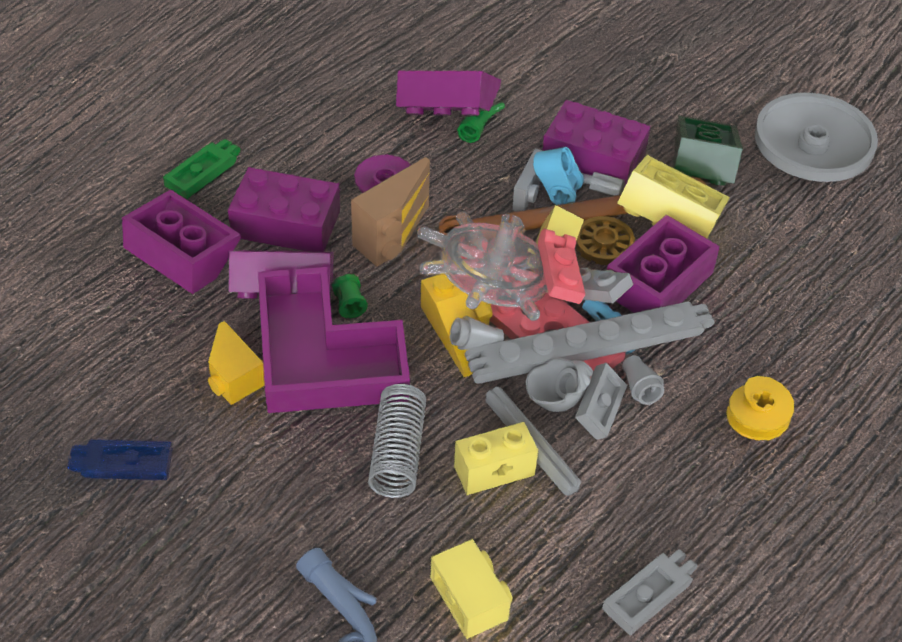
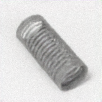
[368,384,426,498]

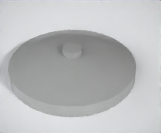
[755,93,878,182]

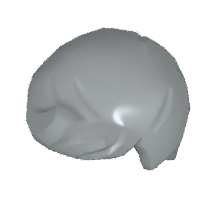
[526,357,594,412]

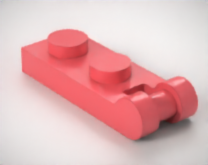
[538,228,586,304]

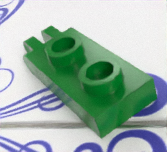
[163,139,241,200]

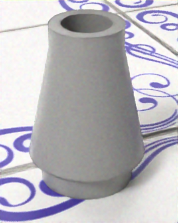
[450,316,504,350]
[622,355,664,405]

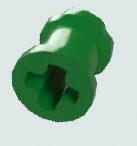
[331,274,368,319]

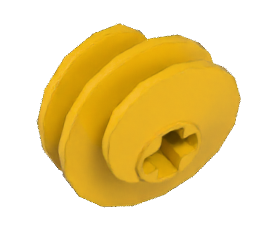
[726,376,794,440]

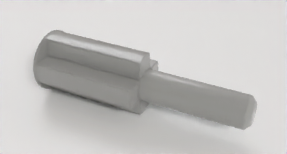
[582,172,625,196]

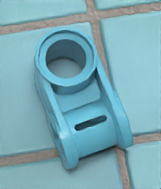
[533,147,584,205]

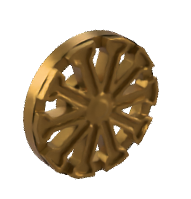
[576,216,635,265]

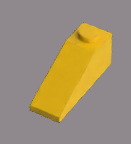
[421,270,477,377]

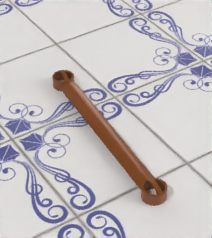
[438,177,707,249]

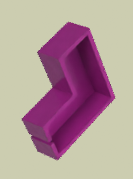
[258,267,410,413]

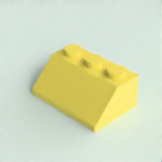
[617,155,730,239]

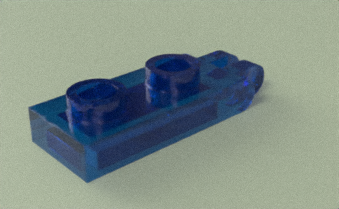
[67,439,173,480]

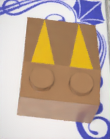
[351,157,430,267]

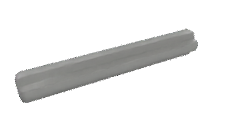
[485,387,581,496]

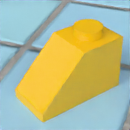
[208,321,265,405]

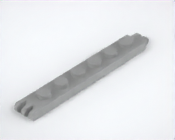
[465,302,715,384]

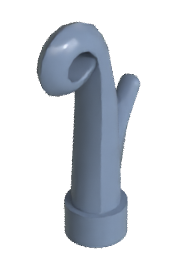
[296,548,377,642]

